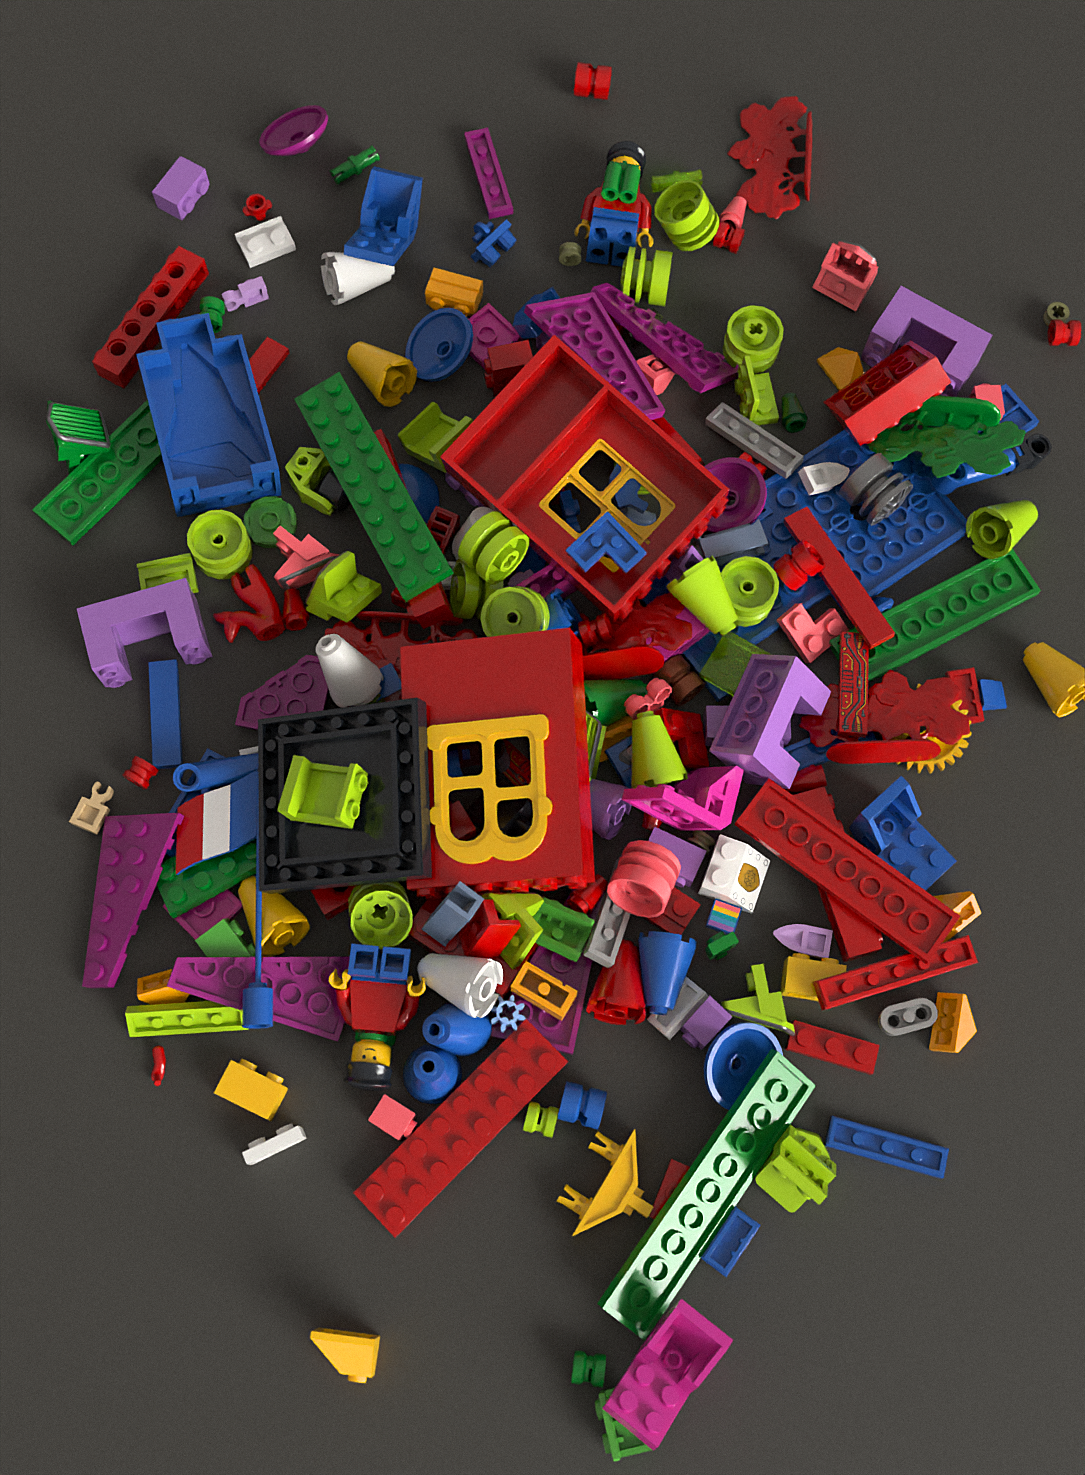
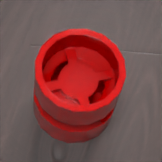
[574,62,612,100]
[773,539,826,591]

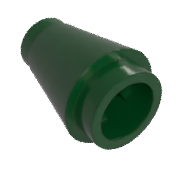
[781,393,808,433]

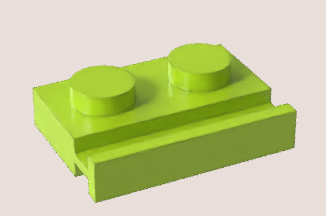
[137,553,199,593]

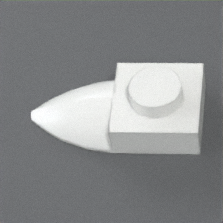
[798,462,850,495]

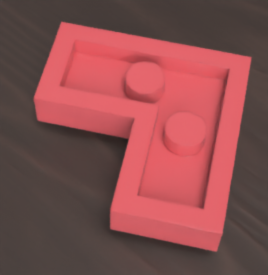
[777,603,849,663]

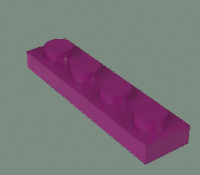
[464,128,513,219]

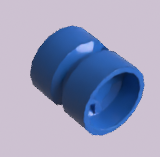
[557,1081,607,1130]

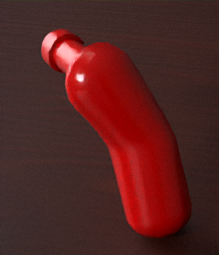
[151,1045,166,1086]

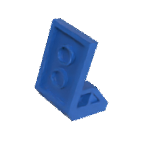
[344,166,423,266]
[849,776,956,890]

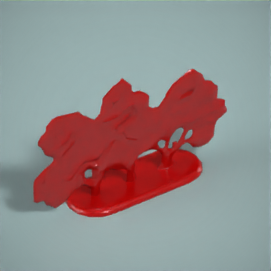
[727,96,812,219]
[578,593,692,680]
[325,611,477,702]
[799,669,970,764]

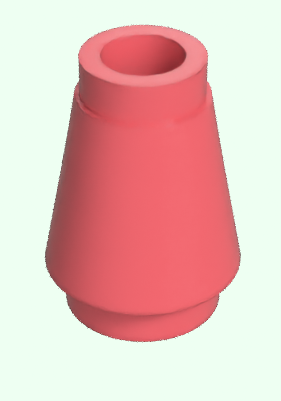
[719,196,747,229]

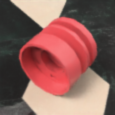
[607,840,681,918]

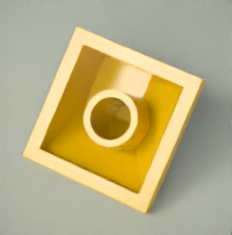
[310,1328,380,1383]

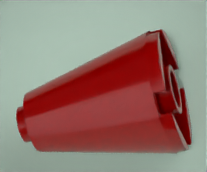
[586,940,646,1025]

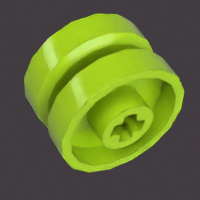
[723,305,784,374]
[187,510,253,579]
[458,511,529,584]
[721,556,779,627]
[450,559,503,620]
[481,586,550,637]

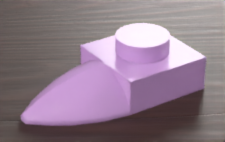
[773,924,833,959]

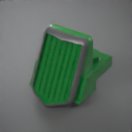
[46,400,111,474]

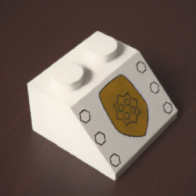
[698,834,770,914]

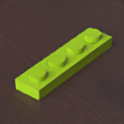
[125,1001,248,1037]

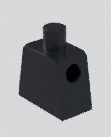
[466,773,533,837]

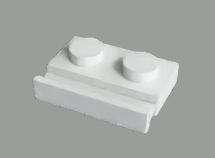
[235,216,296,268]

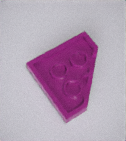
[235,655,329,730]

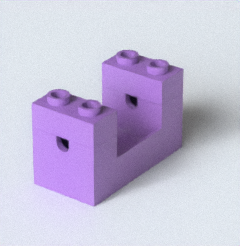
[860,286,993,397]
[77,578,212,688]
[709,654,831,789]

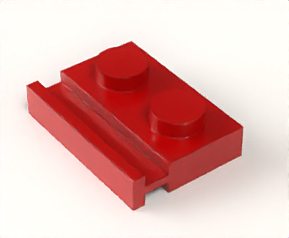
[642,887,701,935]

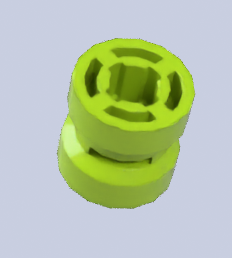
[523,1101,559,1138]

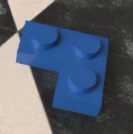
[566,511,647,574]

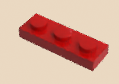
[785,1020,880,1075]

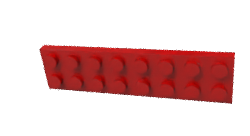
[734,778,960,964]
[353,1019,568,1238]

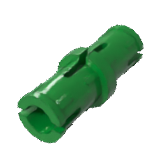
[330,145,380,185]

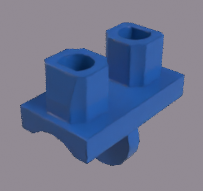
[471,219,517,267]

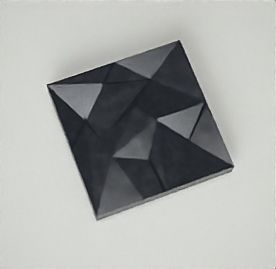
[258,697,432,894]

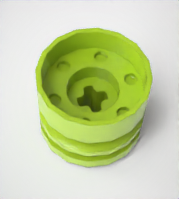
[654,180,719,251]
[620,247,673,306]
[348,881,413,949]

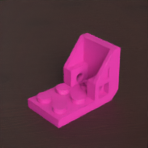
[621,766,744,831]
[602,1299,733,1451]

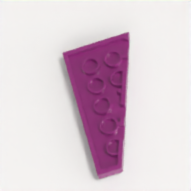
[491,889,606,1055]

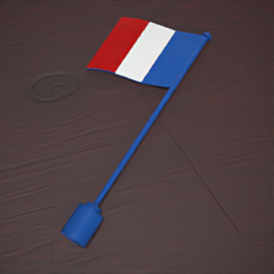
[176,765,273,1029]

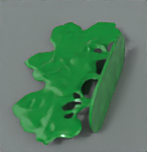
[867,396,1026,478]

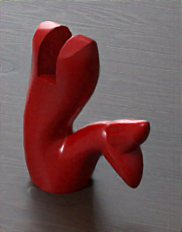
[213,564,285,643]

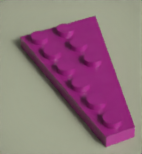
[590,283,739,393]
[524,292,665,420]
[82,813,184,988]
[166,957,352,1042]

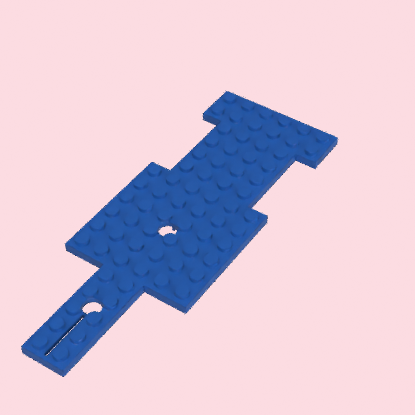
[638,384,1039,702]

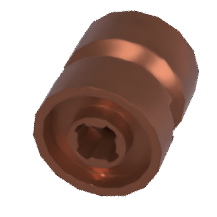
[653,654,706,707]

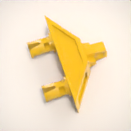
[557,1129,654,1236]

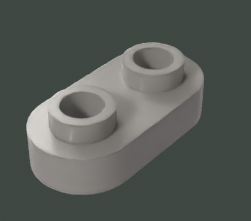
[878,998,938,1036]

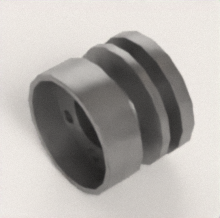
[839,453,913,526]

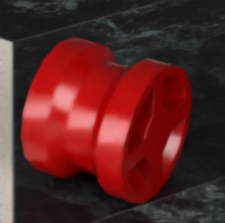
[122,756,159,790]

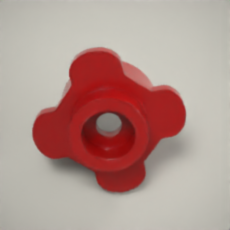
[243,194,272,221]

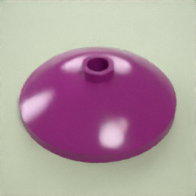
[259,105,328,156]
[705,457,767,533]

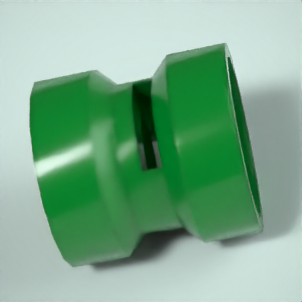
[199,296,226,333]
[571,1350,606,1387]

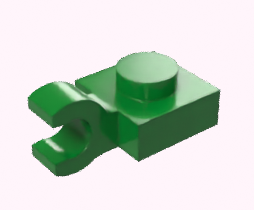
[704,931,739,961]

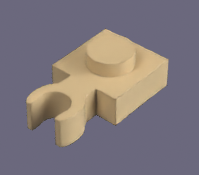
[69,781,114,835]

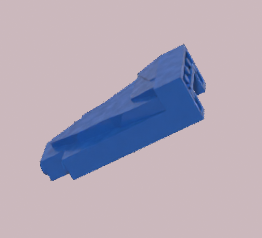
[136,313,282,517]

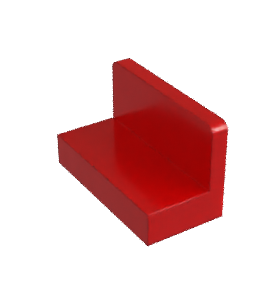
[459,899,521,958]

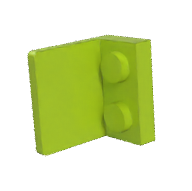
[734,355,779,425]

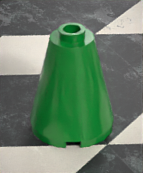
[584,679,648,726]

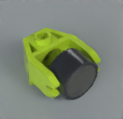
[285,447,351,516]

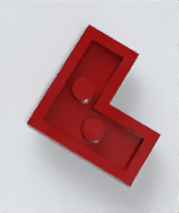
[654,708,709,769]

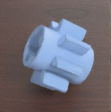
[491,995,526,1033]

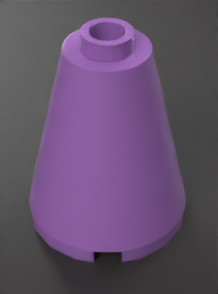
[590,778,632,840]

